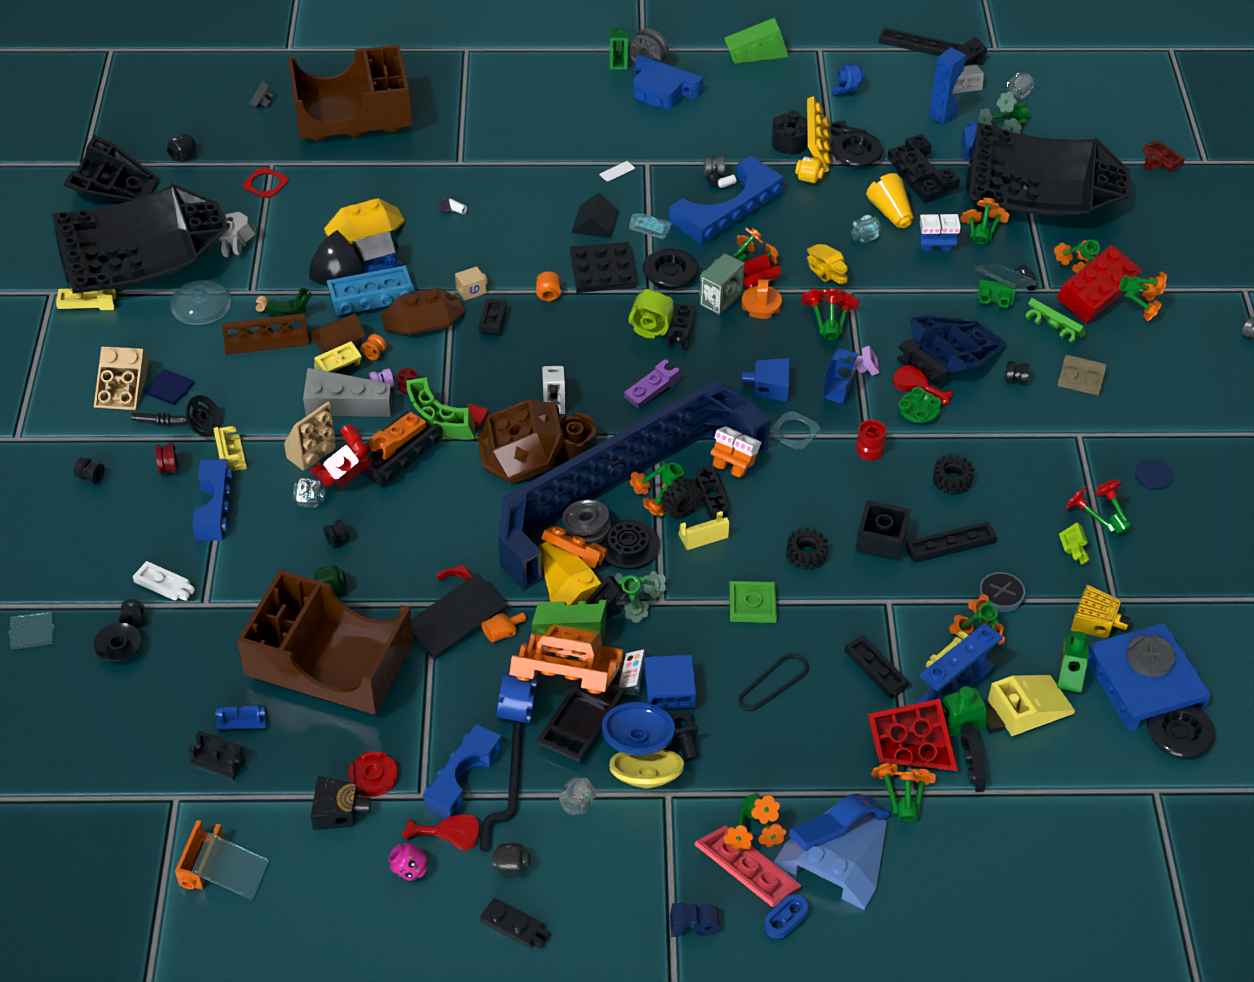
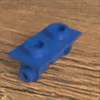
[215,704,267,730]

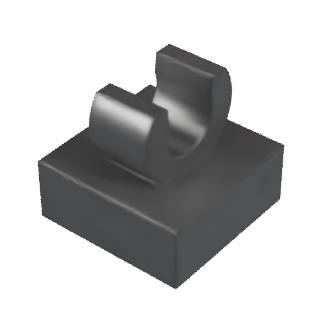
[249,81,274,108]

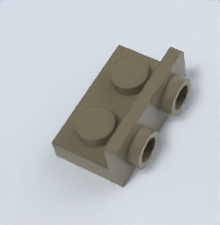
[1057,355,1107,396]

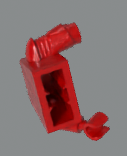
[309,424,372,489]

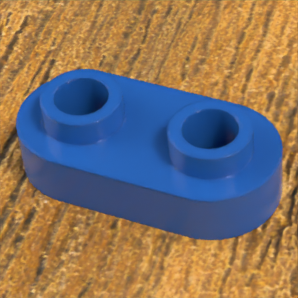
[764,894,808,939]

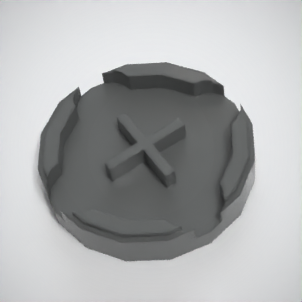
[1126,635,1175,678]

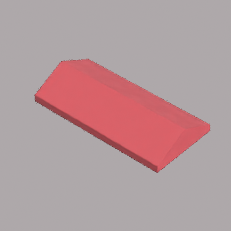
[695,825,802,907]

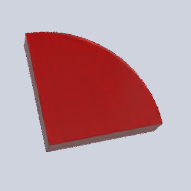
[467,404,489,429]

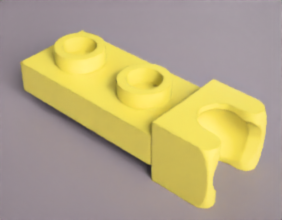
[56,289,116,310]

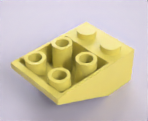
[988,675,1075,736]

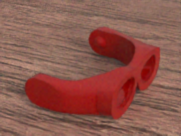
[436,564,473,581]

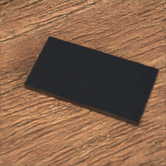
[411,573,507,660]

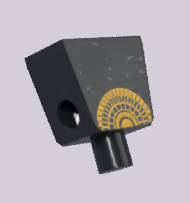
[311,776,371,830]

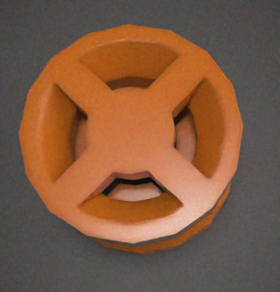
[361,334,387,360]

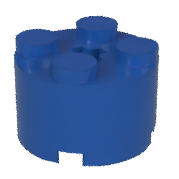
[496,671,537,723]

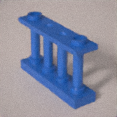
[914,623,1003,704]

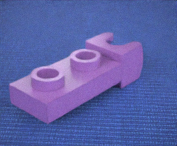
[624,360,680,409]

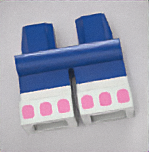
[919,214,961,251]

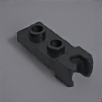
[667,304,695,350]
[897,339,949,389]

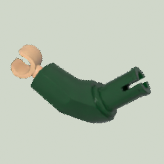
[256,288,312,317]

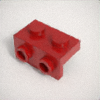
[743,254,781,288]

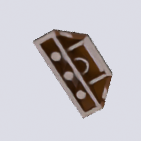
[381,288,465,335]

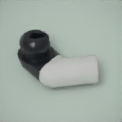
[707,172,737,188]

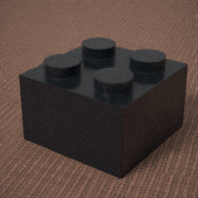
[855,500,911,560]

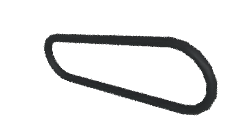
[738,654,809,710]

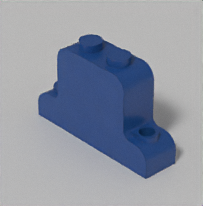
[633,55,703,109]

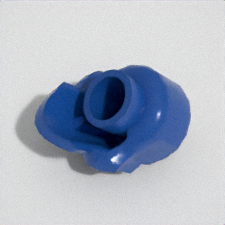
[832,63,865,95]

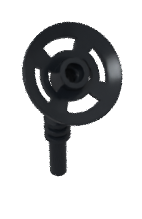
[131,395,221,437]

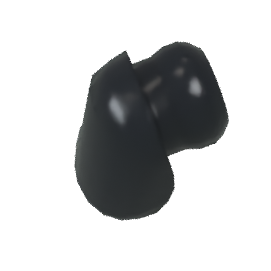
[1014,265,1037,291]

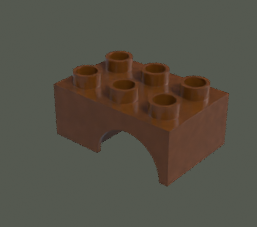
[288,45,412,140]
[237,570,414,715]

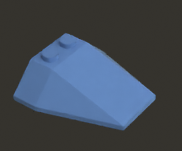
[774,805,887,910]

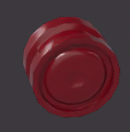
[155,442,178,474]

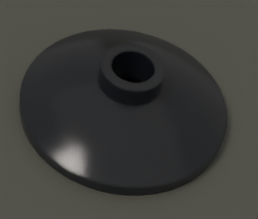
[93,623,142,662]

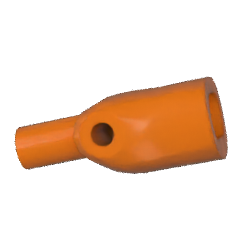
[481,613,526,643]

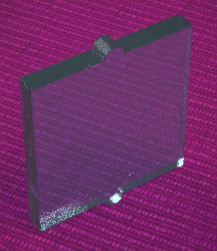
[8,611,55,650]

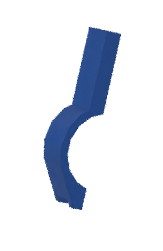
[789,793,890,851]

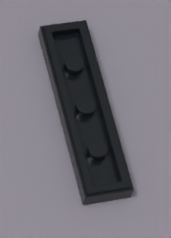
[905,522,997,563]

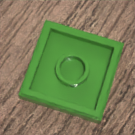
[729,581,776,623]

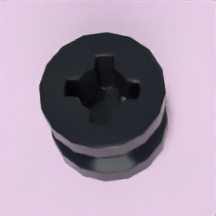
[323,519,350,547]
[118,599,145,627]

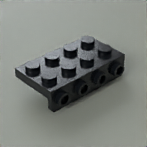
[361,411,442,487]

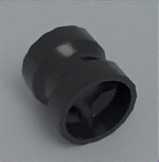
[1005,361,1029,384]
[74,457,105,484]

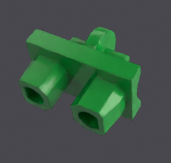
[977,278,1016,308]

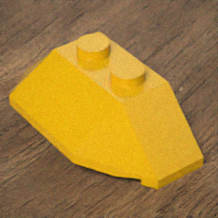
[324,198,405,244]

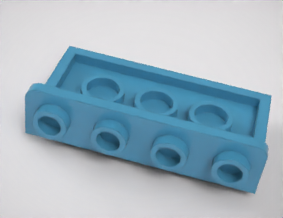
[327,265,415,316]

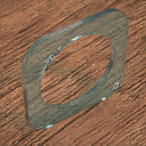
[770,411,820,450]

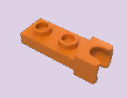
[369,412,426,460]
[541,526,607,568]

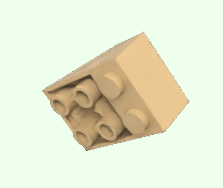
[94,347,149,410]
[284,401,336,471]

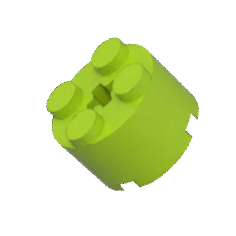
[628,289,674,338]

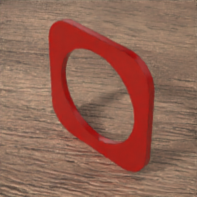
[243,168,288,198]

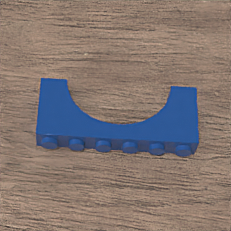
[669,155,784,244]

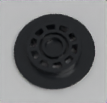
[831,131,883,166]
[643,249,698,287]
[598,520,659,569]
[1147,705,1215,757]

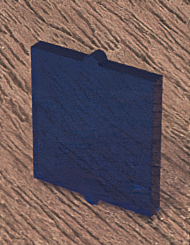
[143,369,195,406]

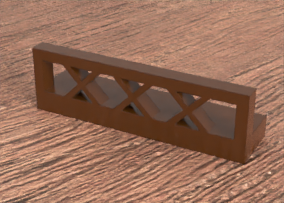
[222,313,309,355]

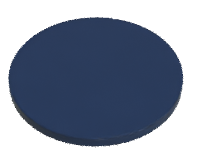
[1135,460,1173,489]

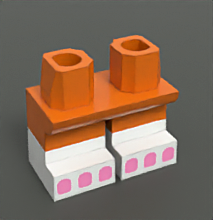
[710,426,761,478]

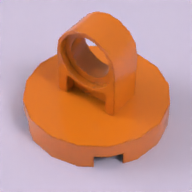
[741,279,782,319]

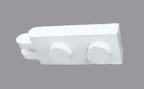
[133,561,195,601]

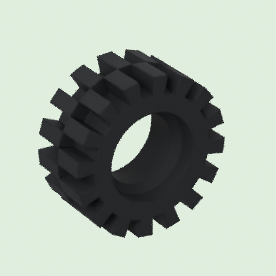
[933,454,974,495]
[660,477,703,519]
[786,528,828,570]

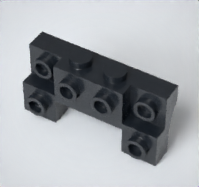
[887,134,960,204]

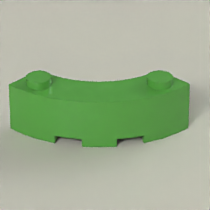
[406,377,475,440]

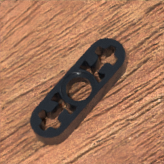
[696,467,729,520]

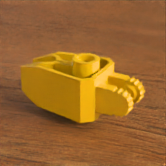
[807,244,847,284]

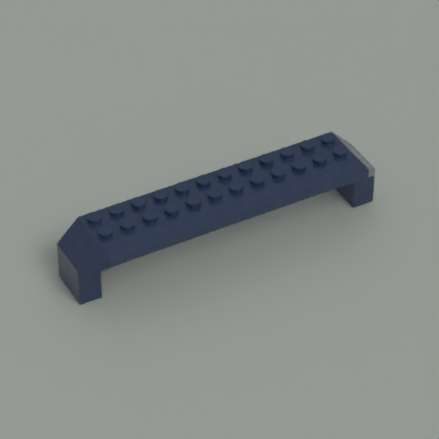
[498,379,771,591]

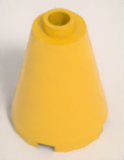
[866,173,913,228]

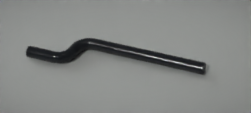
[480,722,523,852]

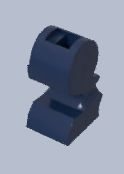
[670,902,720,937]

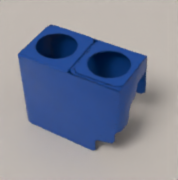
[824,348,858,404]

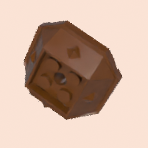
[477,399,565,485]

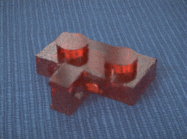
[1143,140,1185,171]

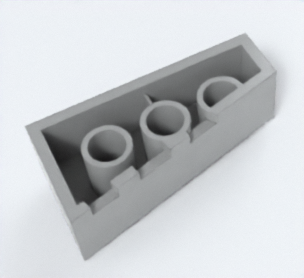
[303,368,392,417]

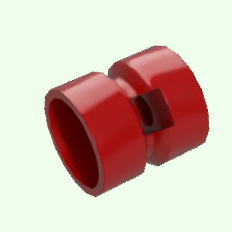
[856,420,887,461]

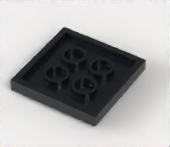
[570,242,636,293]

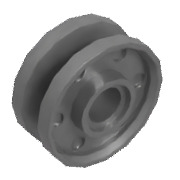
[628,28,669,63]
[563,499,611,545]

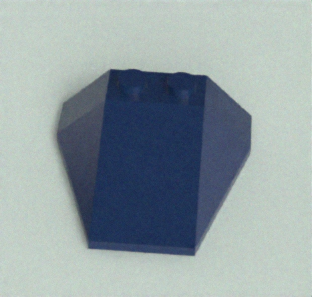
[910,316,1007,373]

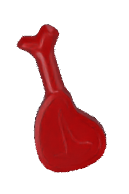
[893,365,953,405]
[402,814,479,850]

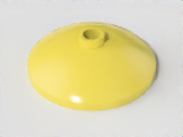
[609,749,684,789]

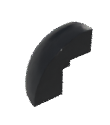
[309,230,364,286]

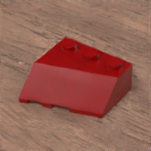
[867,699,957,771]

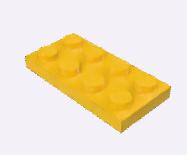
[807,96,831,173]

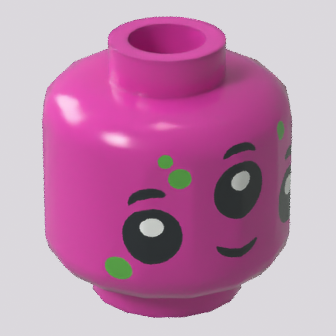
[388,843,428,881]

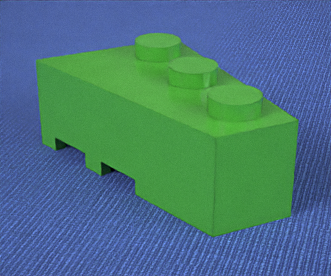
[532,600,607,643]

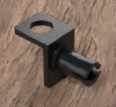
[670,712,699,762]

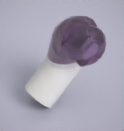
[437,199,467,215]

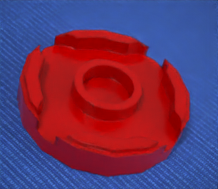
[348,751,398,797]

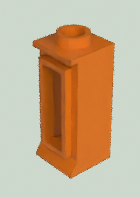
[175,820,224,890]

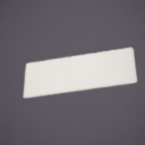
[599,161,635,182]

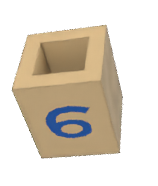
[455,266,488,301]

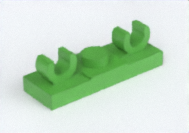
[1026,298,1086,344]

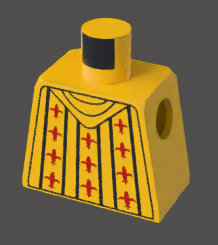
[1071,585,1130,638]

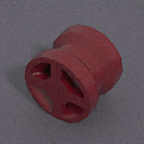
[397,368,418,395]

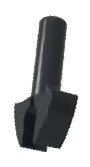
[831,121,867,137]

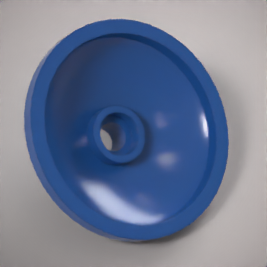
[602,702,675,756]

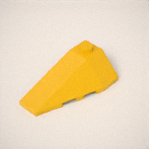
[538,541,601,605]

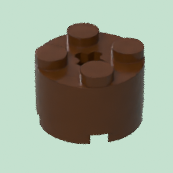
[557,413,597,461]

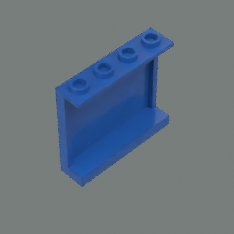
[1088,623,1211,731]

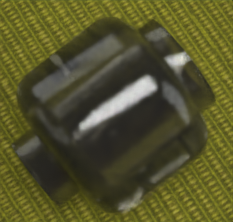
[492,843,531,877]

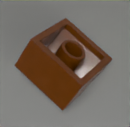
[308,313,365,354]

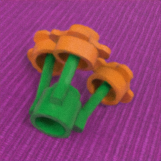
[949,594,1005,645]

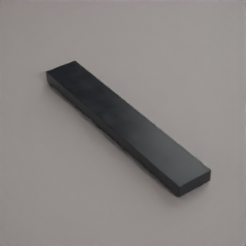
[878,28,987,65]

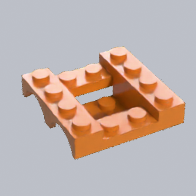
[509,624,623,694]

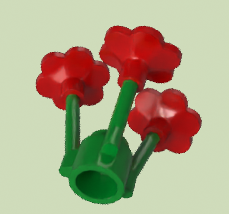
[801,289,859,340]
[1066,479,1132,535]

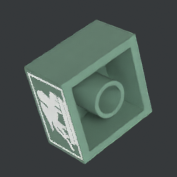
[699,253,745,315]

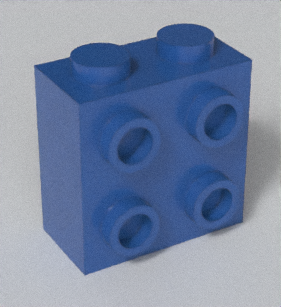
[644,655,696,709]

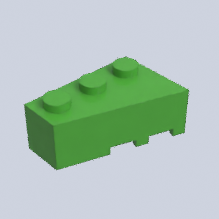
[724,18,789,64]

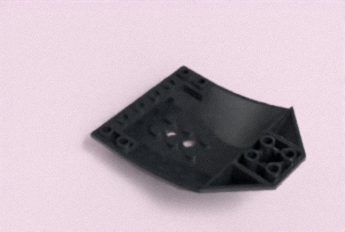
[965,123,1130,216]
[52,183,227,294]

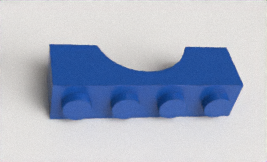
[929,48,966,125]
[193,459,233,541]
[423,724,502,819]

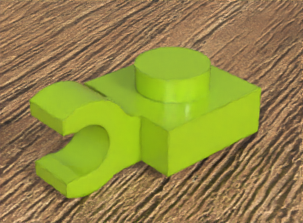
[1059,523,1090,565]

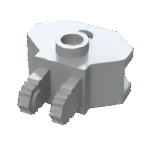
[219,212,256,257]

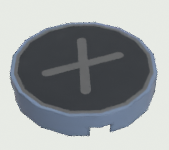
[979,572,1026,612]

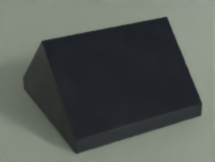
[572,193,618,238]

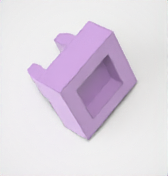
[856,346,880,376]

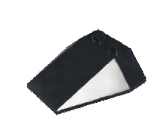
[64,135,159,202]

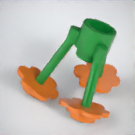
[960,198,1010,244]
[731,228,778,265]
[1054,239,1100,273]

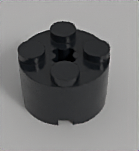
[772,111,808,155]

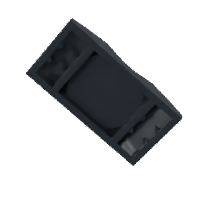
[537,678,625,763]

